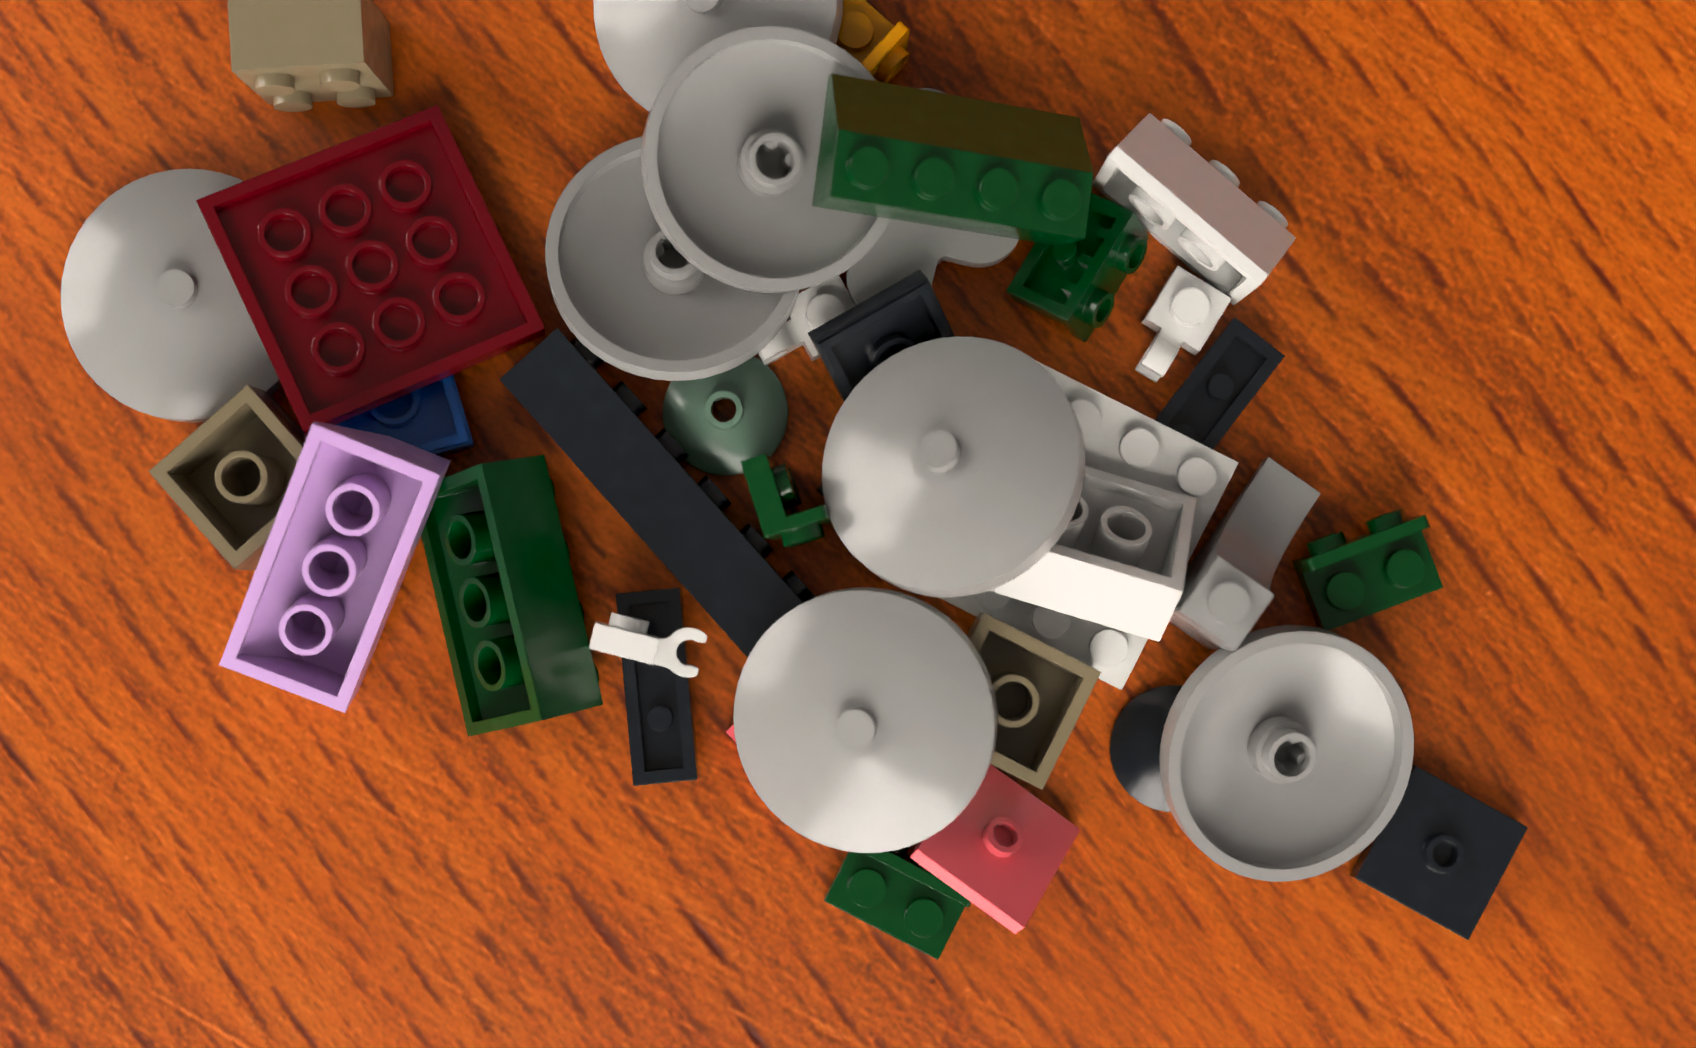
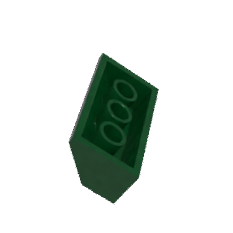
[812,73,1093,246]
[421,455,603,737]

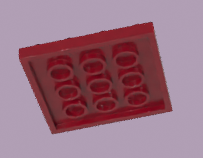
[196,105,545,437]

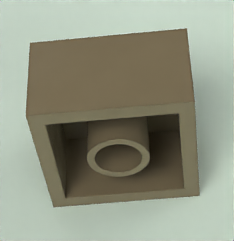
[228,0,394,112]
[148,384,307,571]
[967,612,1101,790]

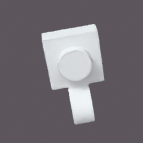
[1135,266,1232,383]
[758,275,855,365]
[588,612,707,677]

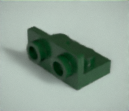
[1006,193,1148,342]
[741,453,831,548]
[1292,508,1444,631]
[824,846,971,960]

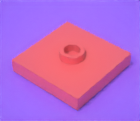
[910,764,1080,935]

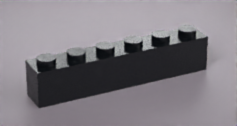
[499,328,815,658]

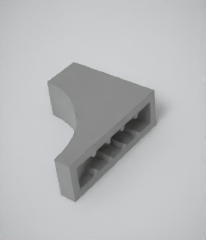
[1169,457,1321,650]

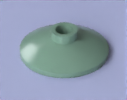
[663,357,788,476]

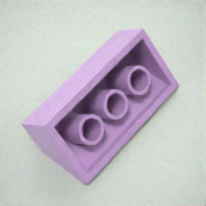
[219,421,451,713]

